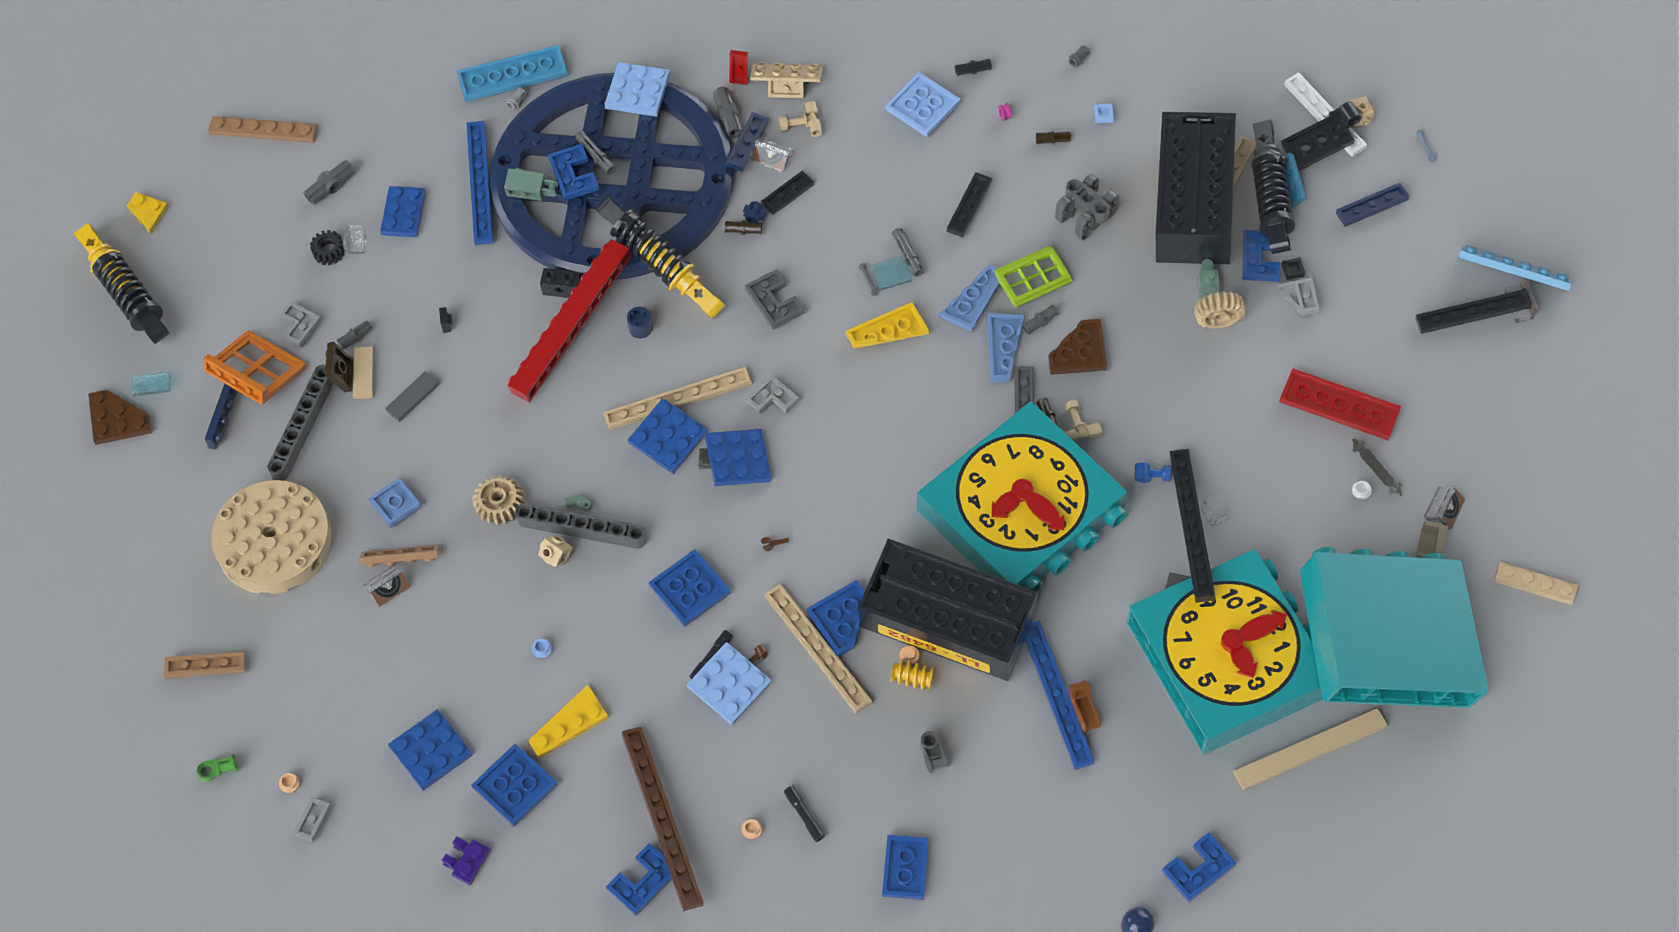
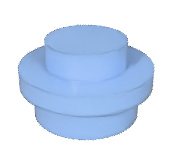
[532,639,552,658]

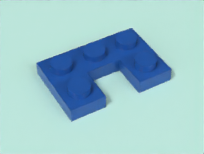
[548,144,599,201]
[1242,230,1280,282]
[1161,832,1237,903]
[606,843,672,916]

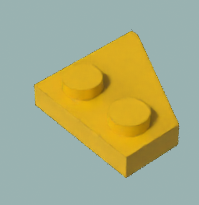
[127,192,168,234]

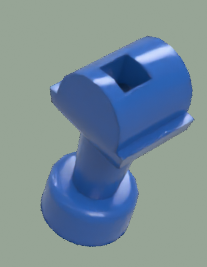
[1135,462,1171,483]

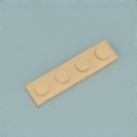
[1494,562,1578,605]

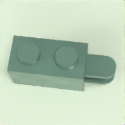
[504,168,559,201]
[1197,259,1220,299]

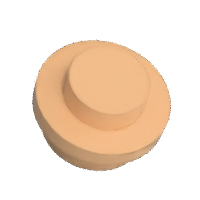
[900,646,919,665]
[279,773,300,793]
[742,819,762,840]

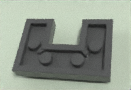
[745,269,805,329]

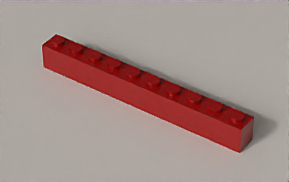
[508,239,632,403]

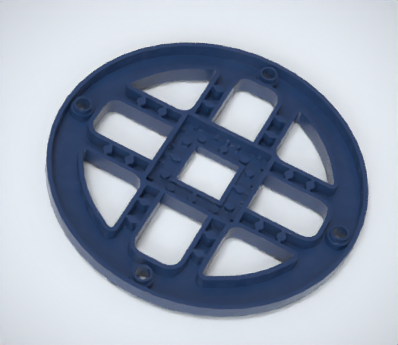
[490,73,734,280]

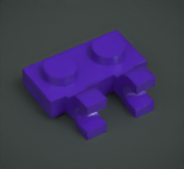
[442,836,491,886]

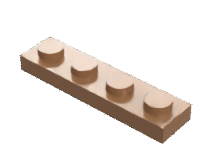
[359,544,440,567]
[164,652,246,678]

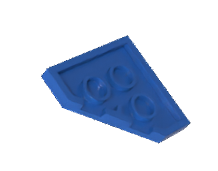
[807,580,865,657]

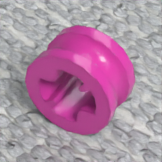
[998,103,1012,121]

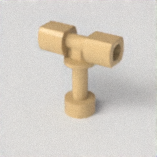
[779,101,822,137]
[1064,400,1102,443]

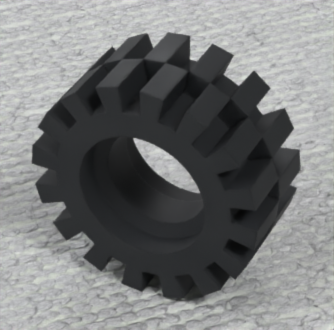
[310,230,345,265]

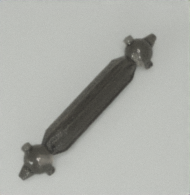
[1352,438,1402,497]

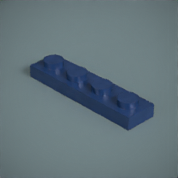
[726,112,769,172]
[1336,183,1409,227]
[205,383,239,449]

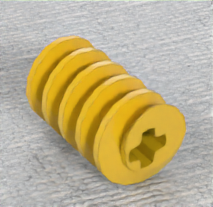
[890,659,934,691]

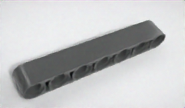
[267,364,334,481]
[515,503,647,548]

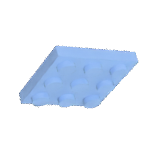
[605,62,670,117]
[885,72,960,137]
[687,642,772,725]

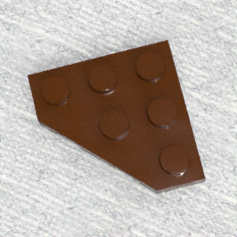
[1048,319,1107,375]
[88,390,152,445]

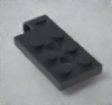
[1281,101,1362,171]

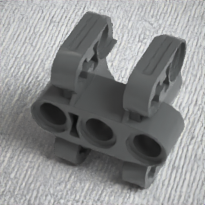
[1055,174,1119,240]

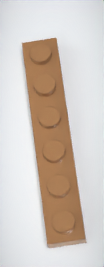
[208,116,317,143]

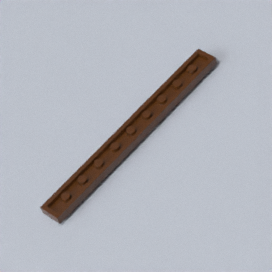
[622,726,704,912]

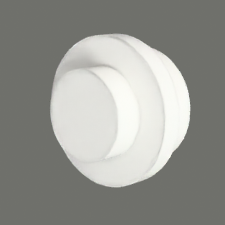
[1352,481,1372,500]

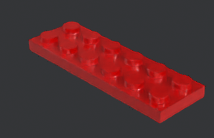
[1279,368,1401,440]

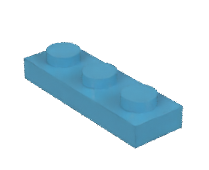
[1284,153,1307,208]

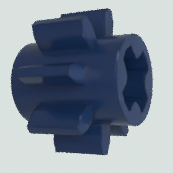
[743,201,766,223]

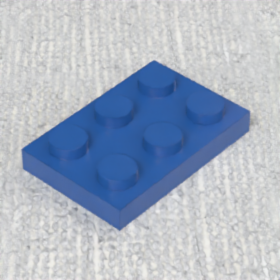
[380,186,426,237]
[882,835,929,900]

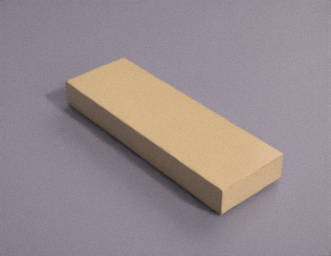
[353,346,374,399]

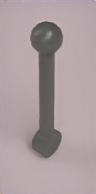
[859,263,878,296]

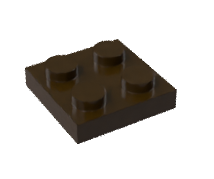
[324,341,353,393]

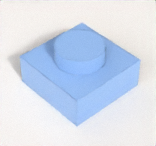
[1094,104,1114,123]

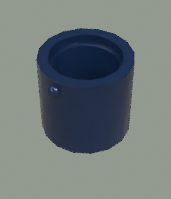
[627,306,653,339]

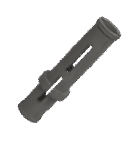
[575,131,616,175]
[892,228,924,277]

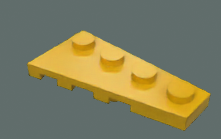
[845,302,929,349]
[528,685,608,759]

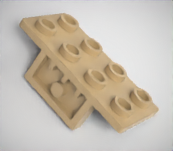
[750,62,823,98]

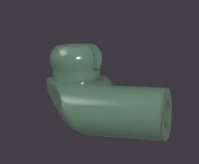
[564,495,592,511]

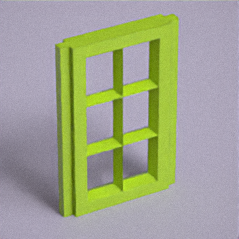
[994,245,1073,308]

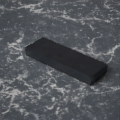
[761,171,814,215]

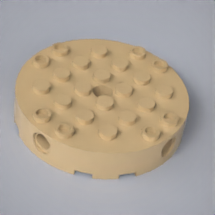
[211,480,332,594]

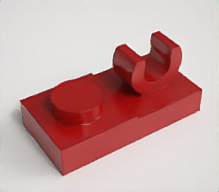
[729,50,748,85]

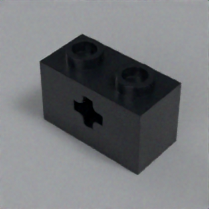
[540,268,581,298]

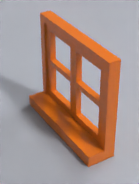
[203,330,307,405]

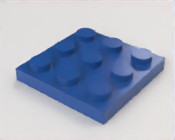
[627,398,708,474]
[705,429,772,486]
[648,549,731,627]
[388,709,473,791]
[471,744,558,827]

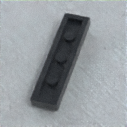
[947,172,992,238]

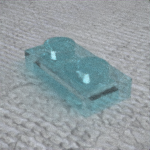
[132,372,171,396]

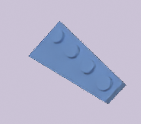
[939,265,1000,332]
[986,313,1024,382]

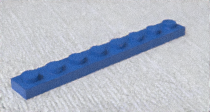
[466,121,493,245]
[1025,621,1094,770]

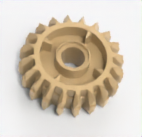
[1194,291,1246,329]
[472,474,525,525]

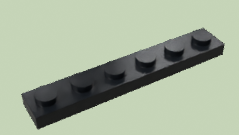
[1415,289,1531,334]

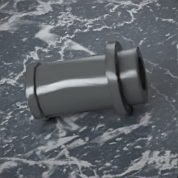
[1069,45,1090,67]

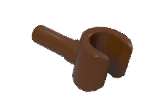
[761,537,789,552]
[748,644,767,663]

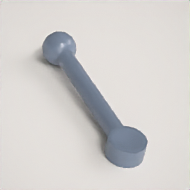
[1416,130,1436,162]

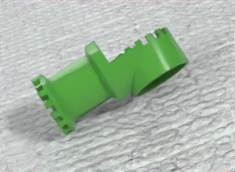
[196,754,238,782]

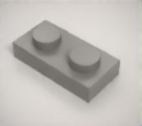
[293,797,331,842]

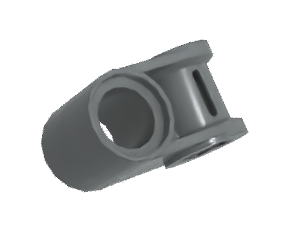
[920,731,949,773]

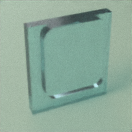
[871,256,912,291]

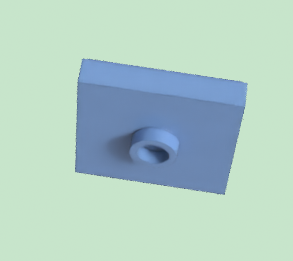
[368,478,422,528]

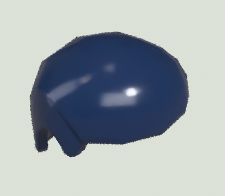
[1121,907,1155,932]

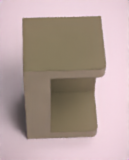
[1416,521,1448,558]

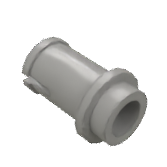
[506,88,527,110]

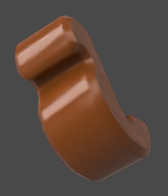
[1068,680,1101,732]

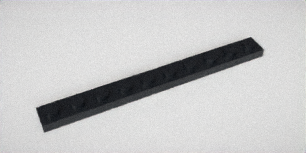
[1169,449,1216,603]

